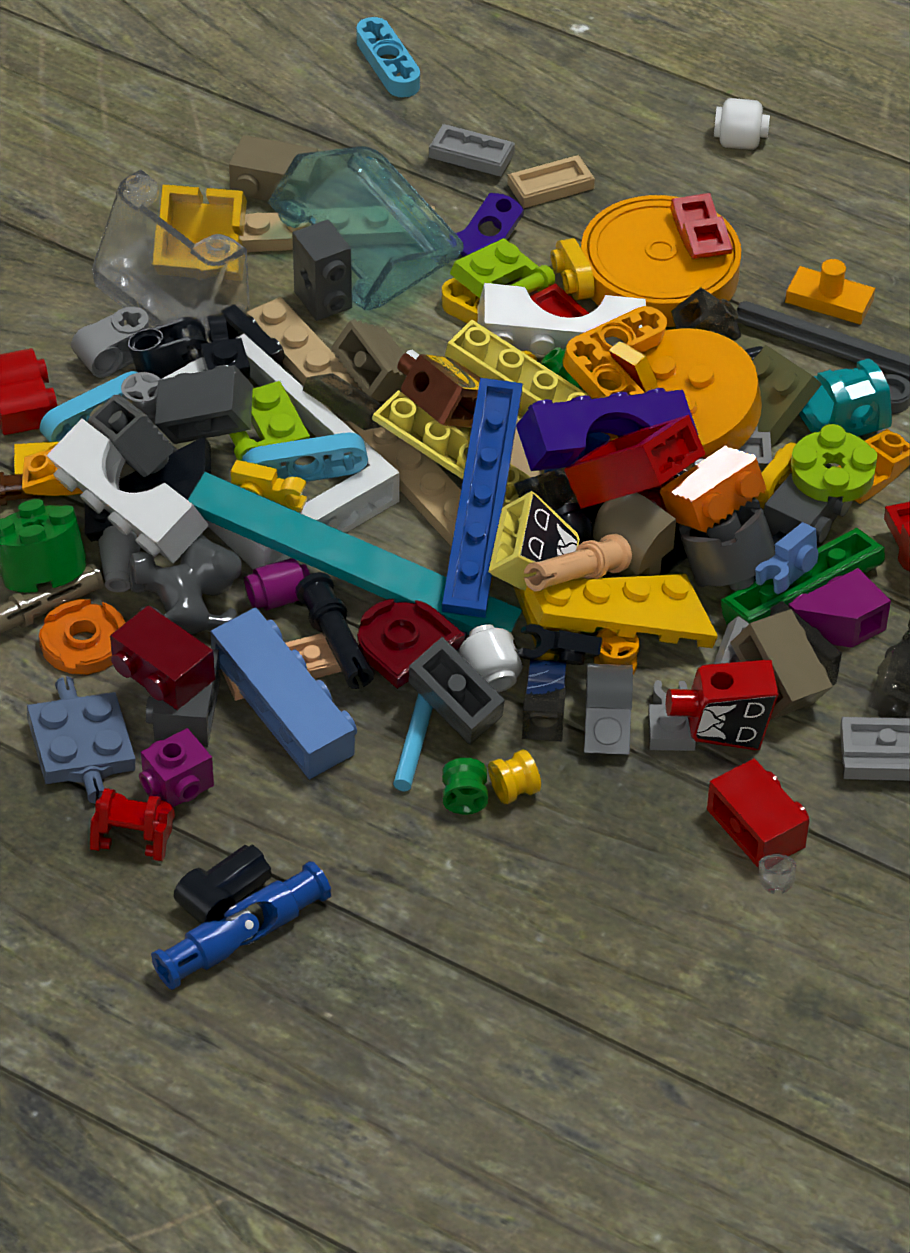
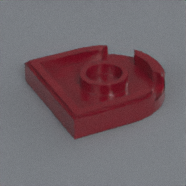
[357,599,465,689]

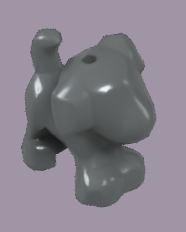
[128,534,241,635]

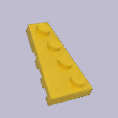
[524,574,718,649]

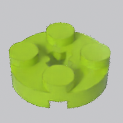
[790,424,878,502]

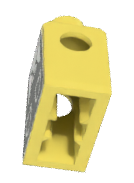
[489,491,586,591]

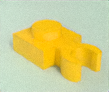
[230,460,307,512]

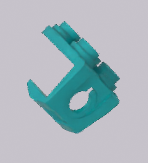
[799,358,892,437]

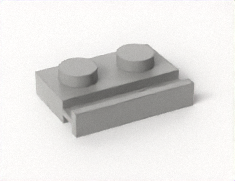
[840,717,910,781]

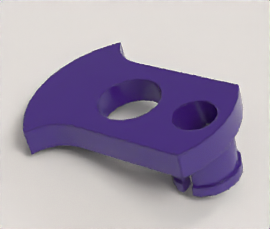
[451,193,524,257]

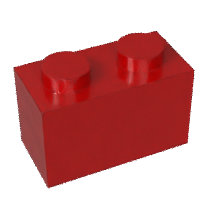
[707,758,810,871]

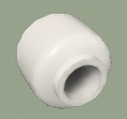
[714,98,770,150]
[459,624,523,693]

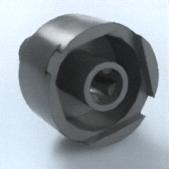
[679,497,775,590]

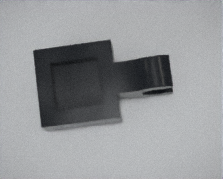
[201,313,250,379]
[517,624,602,665]

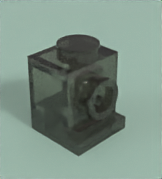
[514,467,578,511]
[868,647,910,718]

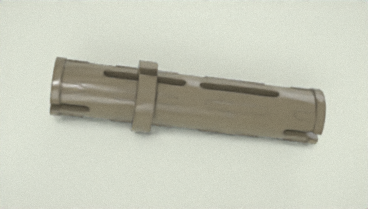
[0,563,104,634]

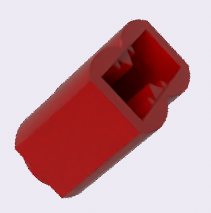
[0,348,58,436]

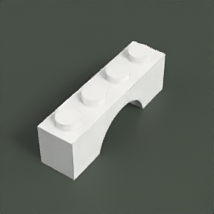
[478,283,646,355]
[46,419,209,563]

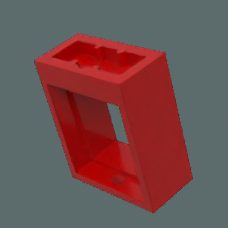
[564,415,706,509]

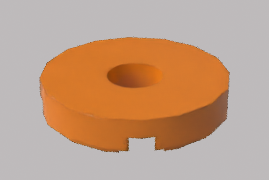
[39,599,125,675]

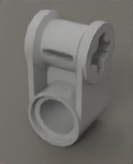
[71,306,149,378]

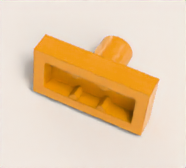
[785,259,875,325]

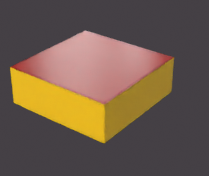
[609,341,658,392]

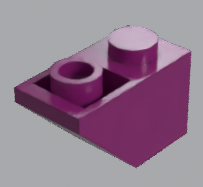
[788,568,891,648]

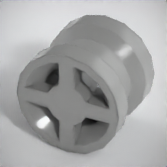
[121,372,161,424]

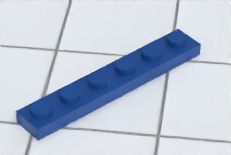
[442,378,523,618]

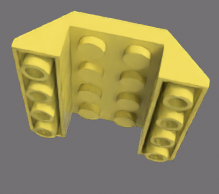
[372,320,592,506]

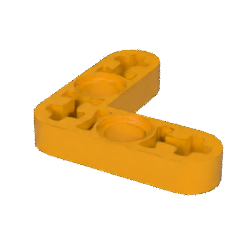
[563,306,667,399]

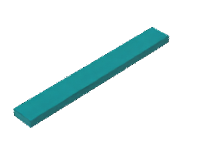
[188,472,522,635]

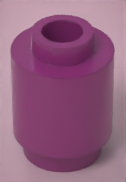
[244,558,310,611]

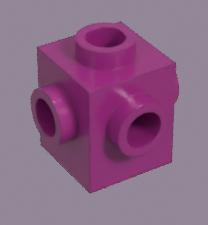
[139,728,214,807]

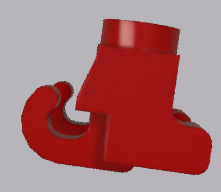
[90,788,175,861]

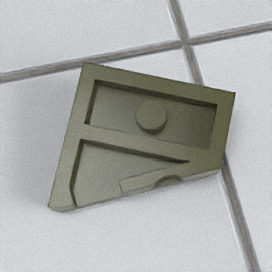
[753,345,822,447]

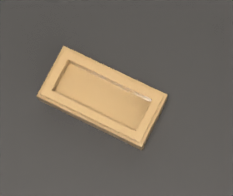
[508,155,595,209]

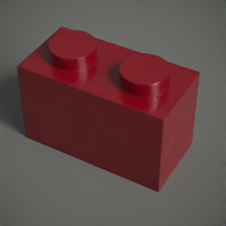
[110,605,215,711]

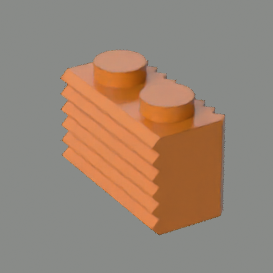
[660,446,766,533]

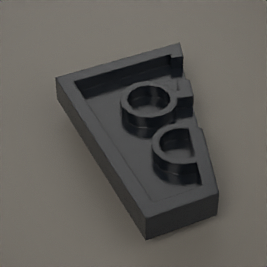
[85,436,211,542]

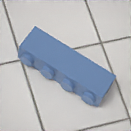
[211,607,357,780]

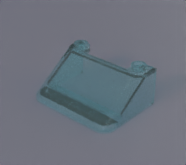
[268,146,464,310]

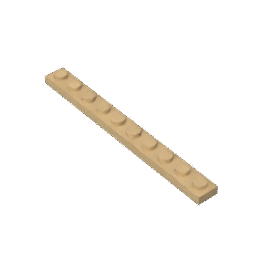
[246,297,461,547]

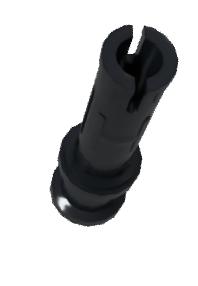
[295,572,374,689]

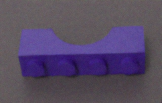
[516,388,698,471]

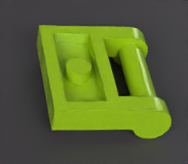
[449,238,555,298]
[229,381,310,461]

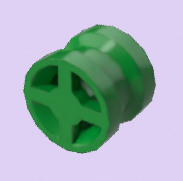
[442,758,488,815]

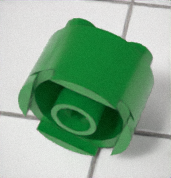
[0,499,86,593]

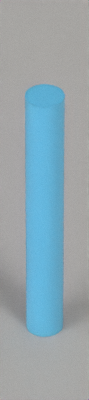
[393,693,433,791]

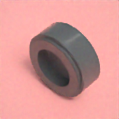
[884,374,910,414]

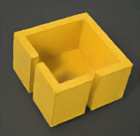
[155,184,247,279]

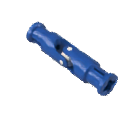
[151,861,331,990]

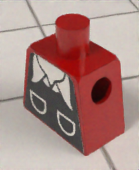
[665,660,778,750]

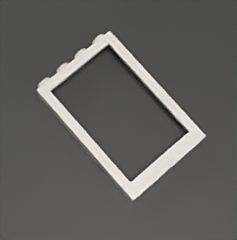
[162,334,399,569]

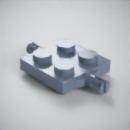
[27,676,136,803]

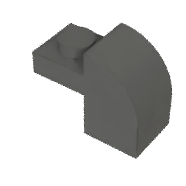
[584,663,633,755]

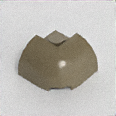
[592,492,676,578]

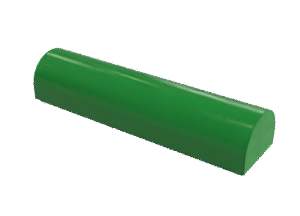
[721,528,885,625]

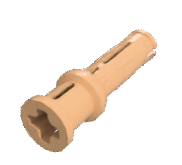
[524,533,632,591]

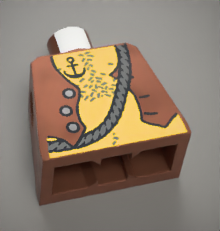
[397,350,480,428]

